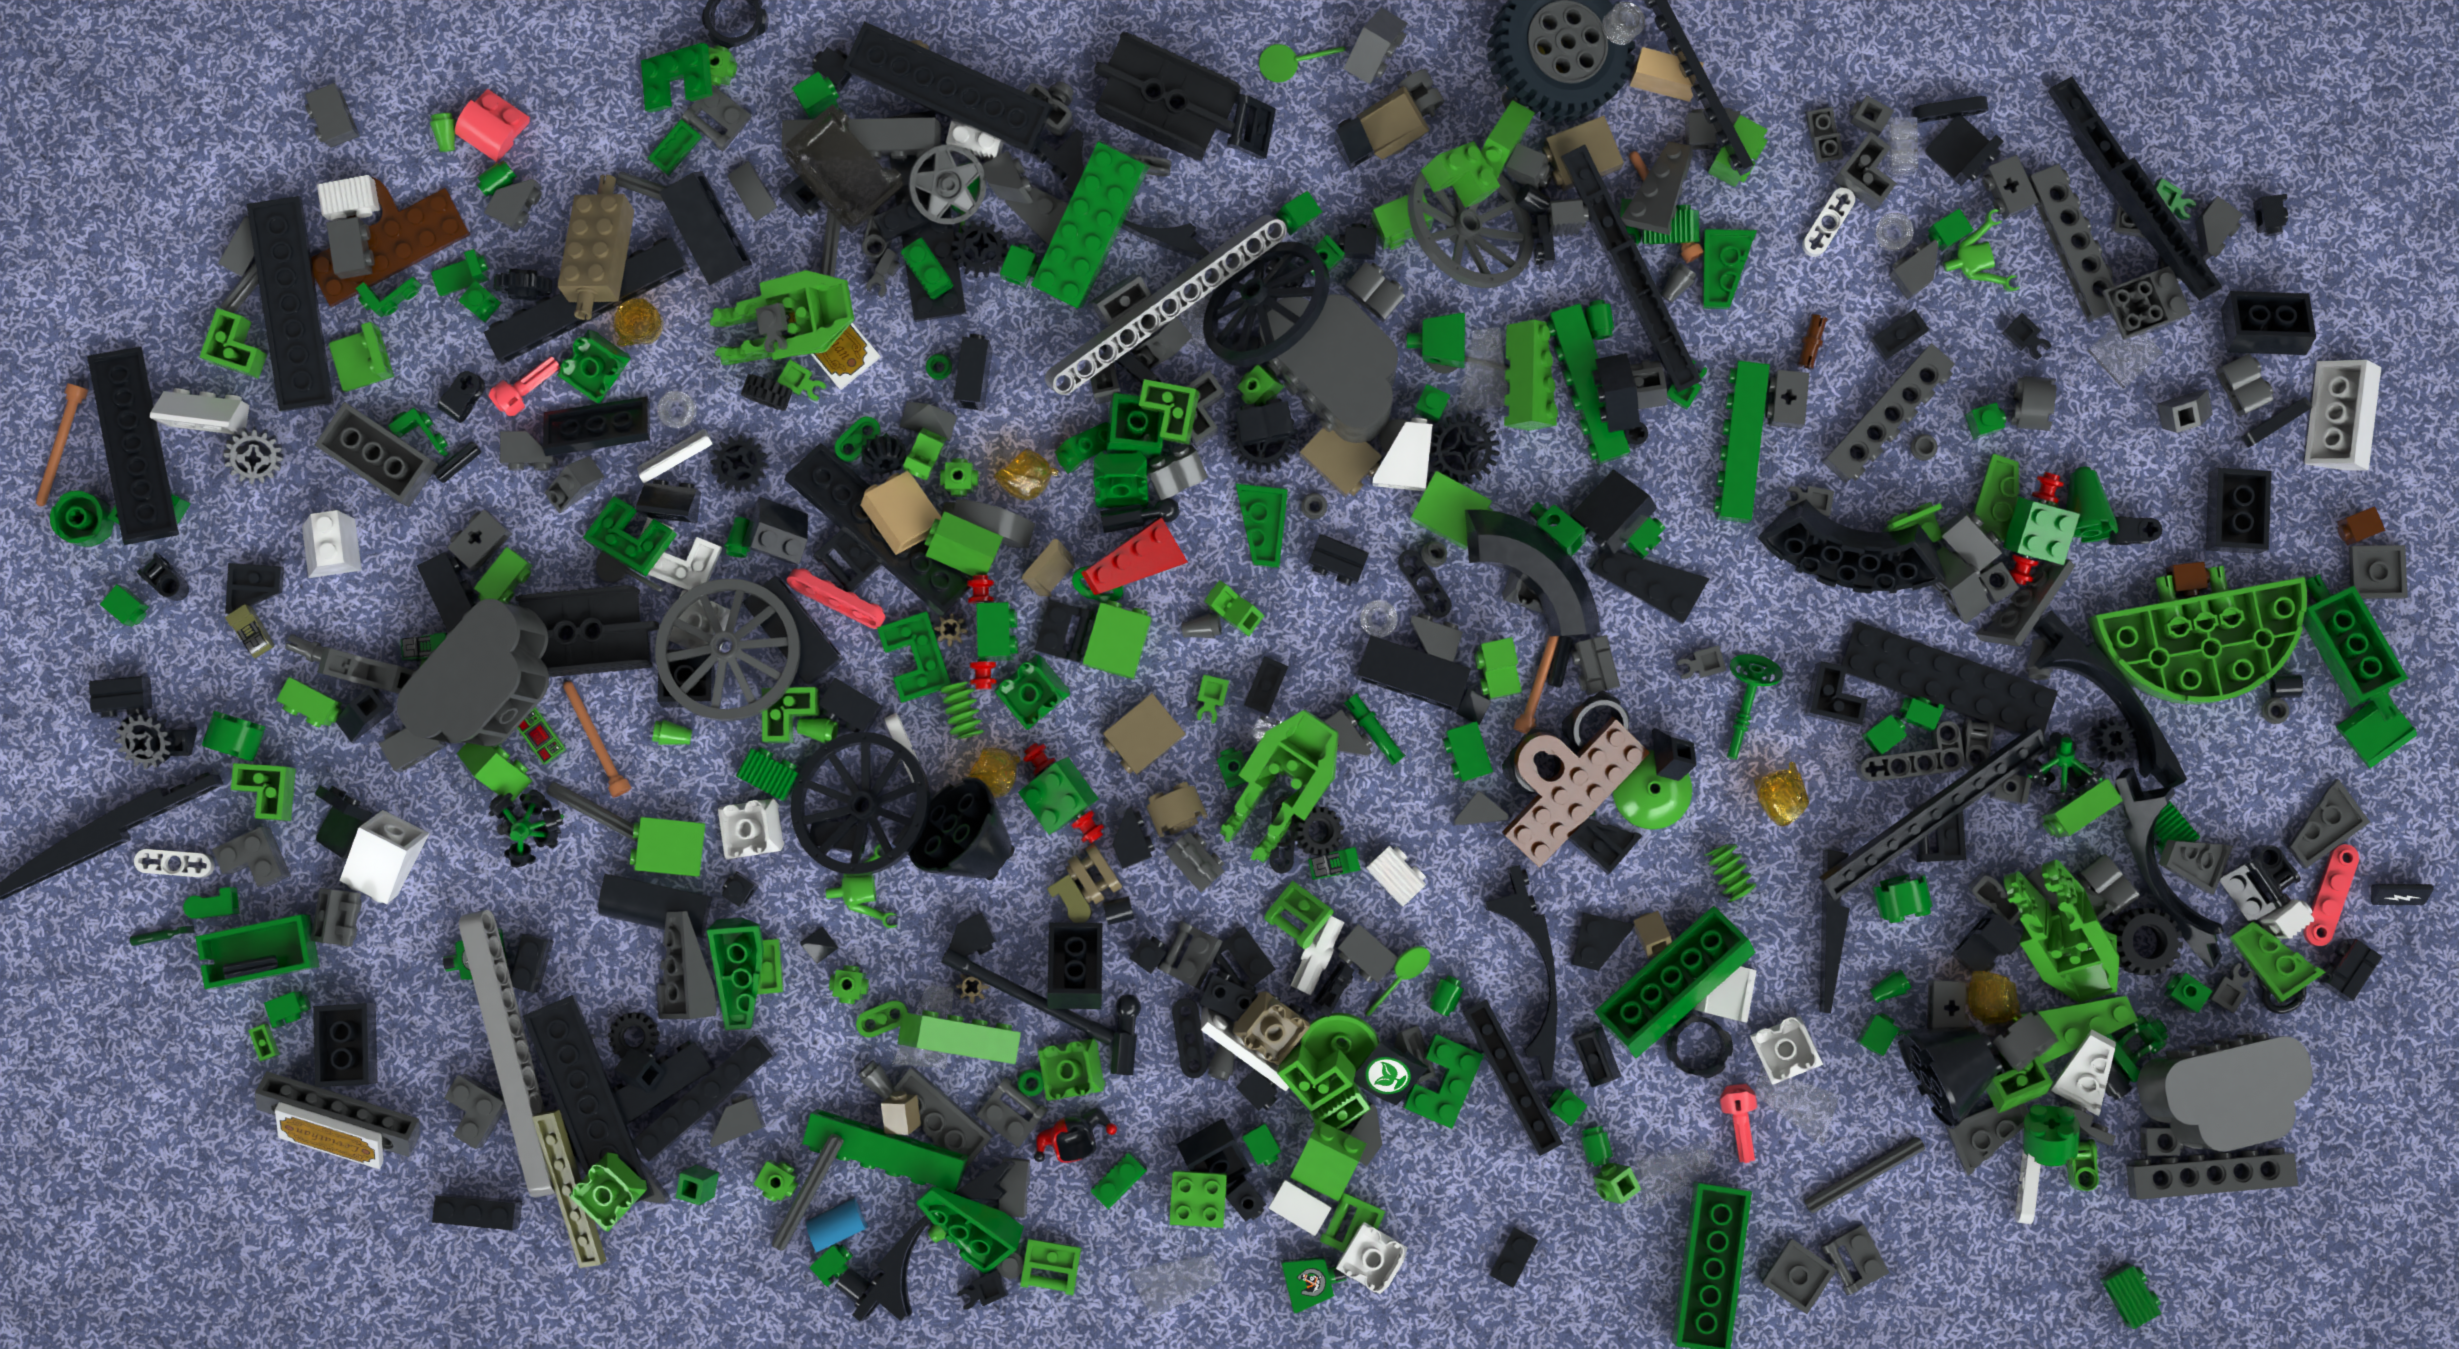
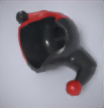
[1034,1108,1117,1163]

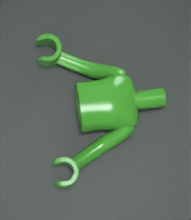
[1943,209,2020,292]
[826,844,898,928]

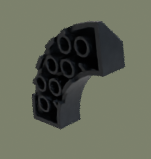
[1758,499,1945,594]
[1465,509,1601,636]

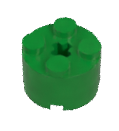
[50,491,114,547]
[202,711,266,762]
[1872,873,1933,923]
[2023,1104,2080,1166]

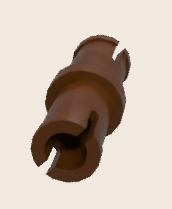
[1797,314,1828,369]

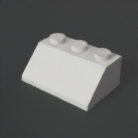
[150,388,249,435]

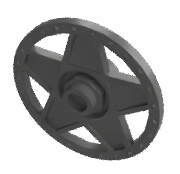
[909,144,986,224]

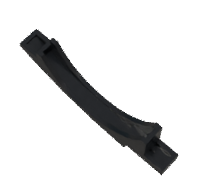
[1032,128,1209,260]
[2032,610,2187,788]
[2115,767,2224,969]
[1484,865,1558,1081]
[852,1161,1015,1322]

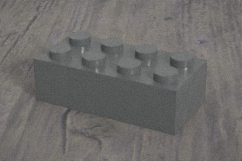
[314,402,439,507]

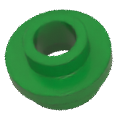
[926,354,952,380]
[1018,1069,1044,1096]

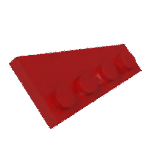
[1081,518,1188,595]

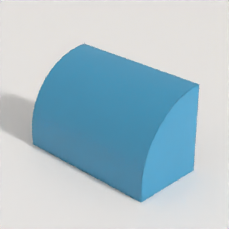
[806,1198,868,1252]

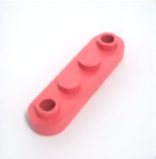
[787,568,886,629]
[2303,844,2359,946]

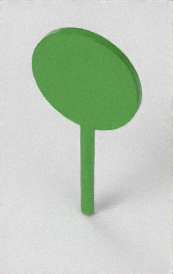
[1259,44,1345,83]
[1366,946,1430,1016]

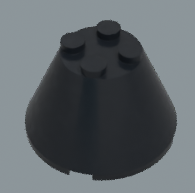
[909,777,1015,880]
[1897,1026,2002,1129]

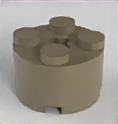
[1146,782,1208,837]

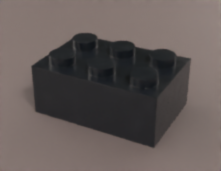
[2221,291,2316,355]
[2206,468,2272,554]
[1047,922,1103,1009]
[313,1003,378,1087]

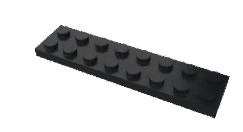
[842,21,1053,154]
[883,110,967,322]
[246,196,334,412]
[87,346,179,545]
[784,443,973,617]
[1841,621,2058,736]
[523,995,654,1203]

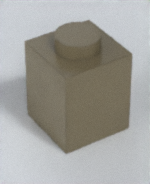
[1633,911,1672,959]
[881,1091,921,1135]

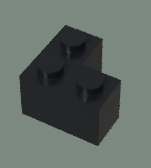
[1592,353,1640,433]
[1804,661,1868,727]
[1951,914,2022,976]

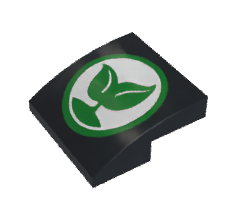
[1354,1038,1428,1105]

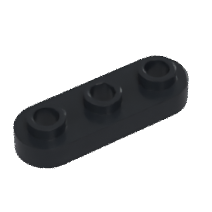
[1172,998,1208,1078]

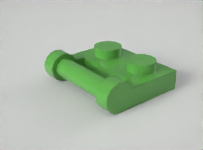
[1264,881,1334,949]
[1319,1192,1386,1252]
[1020,1238,1082,1296]

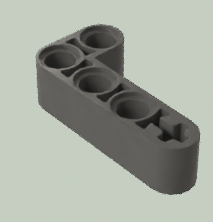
[1856,721,1964,782]

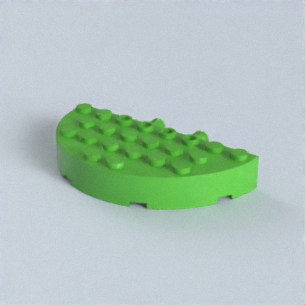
[2087,566,2307,705]

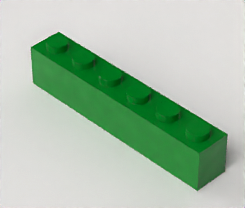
[1547,304,1630,465]
[1713,360,1770,523]
[802,1109,969,1193]

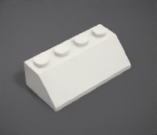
[2304,360,2381,470]

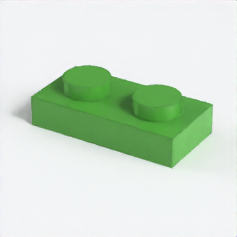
[757,939,784,995]

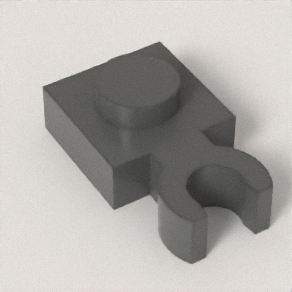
[755,303,788,353]
[1785,486,1834,518]
[1676,645,1727,679]
[2208,963,2254,1013]

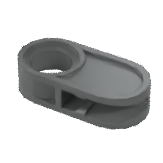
[1127,153,1172,177]

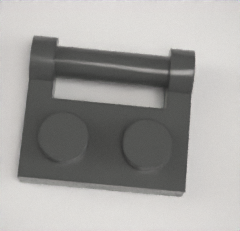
[681,85,752,152]
[1157,920,1223,989]
[976,1077,1048,1148]
[1821,1224,1890,1295]

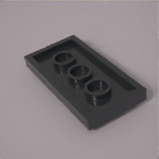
[543,396,650,456]

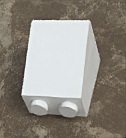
[1373,418,1432,491]
[302,510,361,578]
[340,810,429,904]

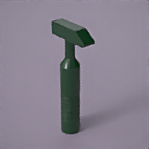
[130,926,195,946]

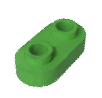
[856,1000,909,1038]

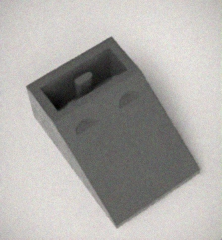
[2102,266,2192,340]

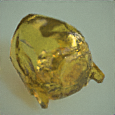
[613,298,664,347]
[993,448,1059,501]
[967,747,1020,798]
[1754,762,1809,826]
[1968,971,2022,1026]

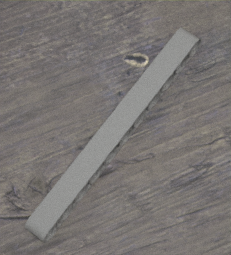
[1045,215,1287,395]
[459,910,556,1198]

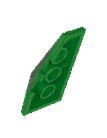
[707,917,764,1030]
[916,1186,1024,1274]

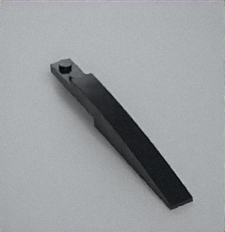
[2048,76,2222,301]
[1560,145,1702,393]
[0,772,224,901]

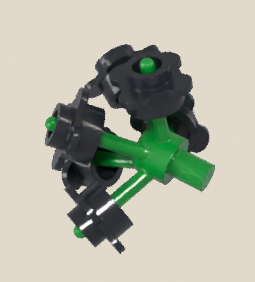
[489,789,564,868]

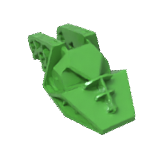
[709,270,854,365]
[1220,709,1338,863]
[2004,859,2119,1003]

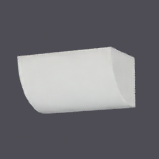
[1269,1179,1331,1236]

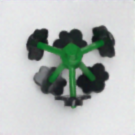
[2025,732,2105,802]

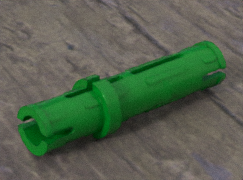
[1344,693,1406,766]

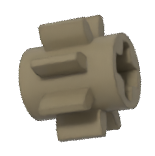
[934,613,968,647]
[956,974,990,1003]

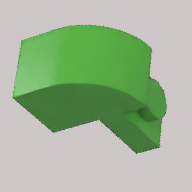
[903,428,947,481]
[1204,580,1264,637]

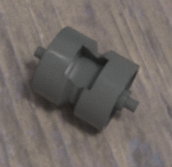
[1397,69,1445,117]

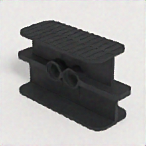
[1094,32,1241,161]
[515,585,659,677]

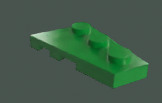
[1702,229,1757,309]

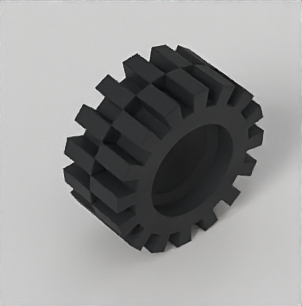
[741,374,793,411]
[1292,807,1344,855]
[608,1012,660,1059]

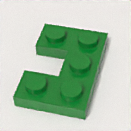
[641,43,713,113]
[582,496,677,577]
[877,611,952,704]
[1402,1033,1484,1129]

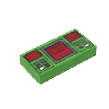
[517,707,567,765]

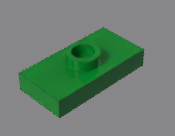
[648,119,702,177]

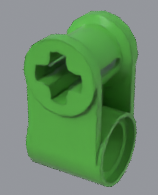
[2066,1138,2099,1191]

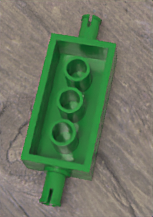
[2303,574,2409,722]

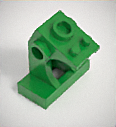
[2105,1014,2169,1082]

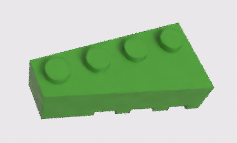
[1504,319,1558,431]
[2010,995,2138,1064]
[897,1010,1021,1064]

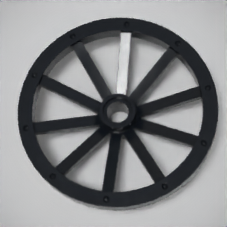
[1203,242,1330,366]
[791,732,930,876]

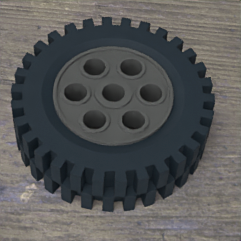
[1487,0,1635,123]

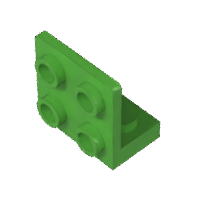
[329,322,395,392]
[1882,502,1943,543]
[1169,1170,1227,1228]

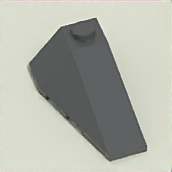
[657,911,717,1019]

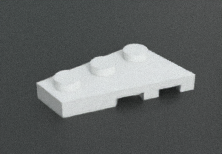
[2051,1030,2116,1116]

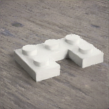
[640,518,722,591]

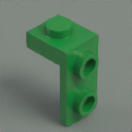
[431,249,489,297]
[355,277,422,317]
[388,408,449,457]
[1054,422,1108,474]

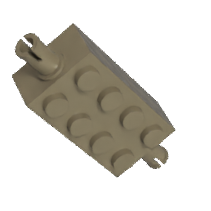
[558,174,635,320]

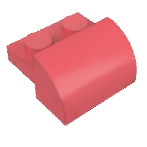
[455,89,530,162]

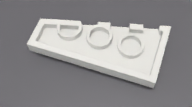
[1201,1006,1289,1091]

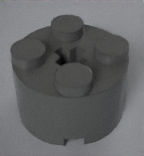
[2011,375,2056,431]
[1992,1009,2059,1072]

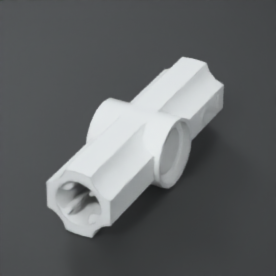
[1290,916,1344,995]

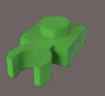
[776,359,826,402]
[1197,675,1229,724]

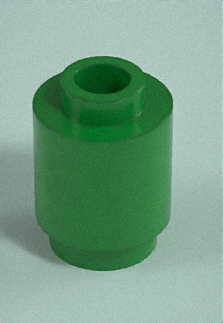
[476,160,517,197]
[1585,300,1615,340]
[1429,975,1464,1017]
[1581,1126,1613,1167]

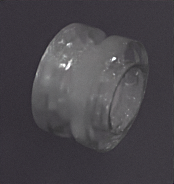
[1602,2,1645,45]
[1874,213,1914,252]
[657,391,697,429]
[1359,600,1398,637]

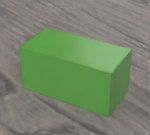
[248,1024,280,1061]

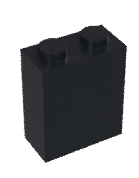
[954,334,993,411]
[1570,469,1657,554]

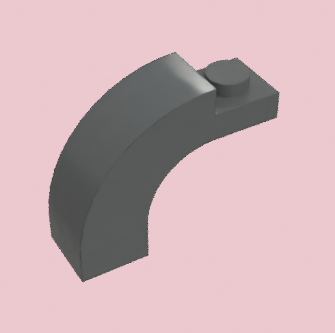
[941,499,1035,548]
[317,647,415,694]

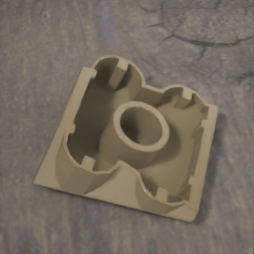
[1357,86,1430,160]
[1021,538,1076,597]
[1233,991,1310,1065]

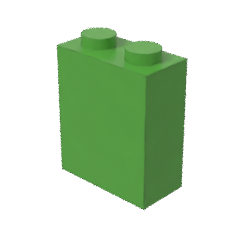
[1481,100,1535,179]
[1410,471,1493,550]
[924,511,1003,576]
[1083,600,1152,680]
[2042,778,2123,838]
[630,817,705,877]
[1290,1120,1367,1201]

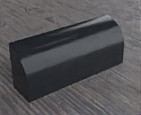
[659,171,752,286]
[742,576,845,685]
[1356,635,1471,712]
[598,874,713,938]

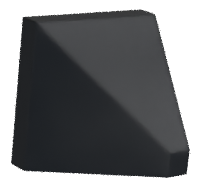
[1456,689,1491,725]
[169,727,197,756]
[800,927,839,964]

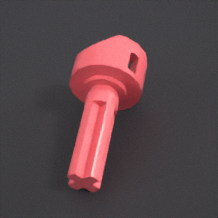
[488,356,560,416]
[1720,1084,1758,1163]

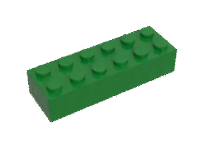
[1031,141,1150,309]
[1594,906,1756,1059]
[1672,1181,1752,1349]

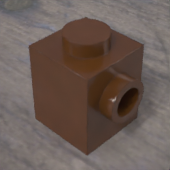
[2337,506,2386,546]
[2165,562,2210,597]

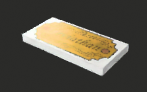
[786,312,881,390]
[275,1102,383,1169]

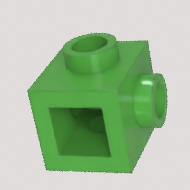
[709,46,737,86]
[1237,364,1284,407]
[940,458,979,497]
[829,965,869,1004]
[753,1159,799,1202]
[1593,1163,1641,1204]

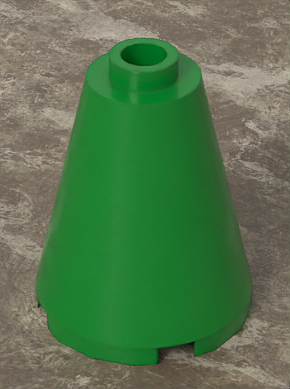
[2066,467,2118,543]

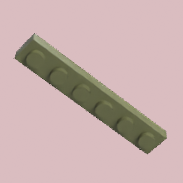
[532,1109,607,1268]

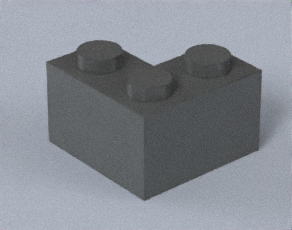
[1343,7,1408,84]
[1834,131,1897,211]
[1185,370,1225,448]
[1931,546,1990,624]
[212,827,291,887]
[444,1074,506,1149]

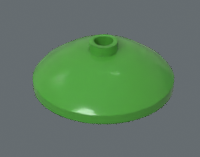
[1612,750,1692,830]
[1301,1013,1380,1071]

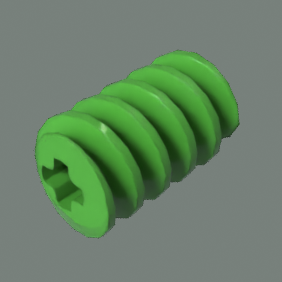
[940,682,984,740]
[1704,844,1756,903]

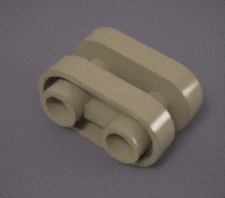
[1066,843,1123,904]

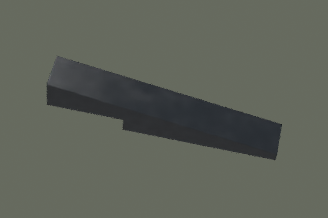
[1820,849,1850,1014]

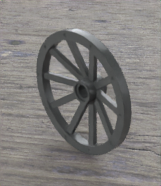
[1408,171,1534,288]
[655,578,800,721]

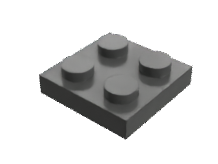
[2349,545,2408,599]
[1761,1238,1837,1314]

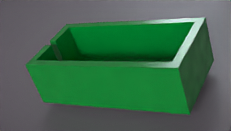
[195,915,320,989]

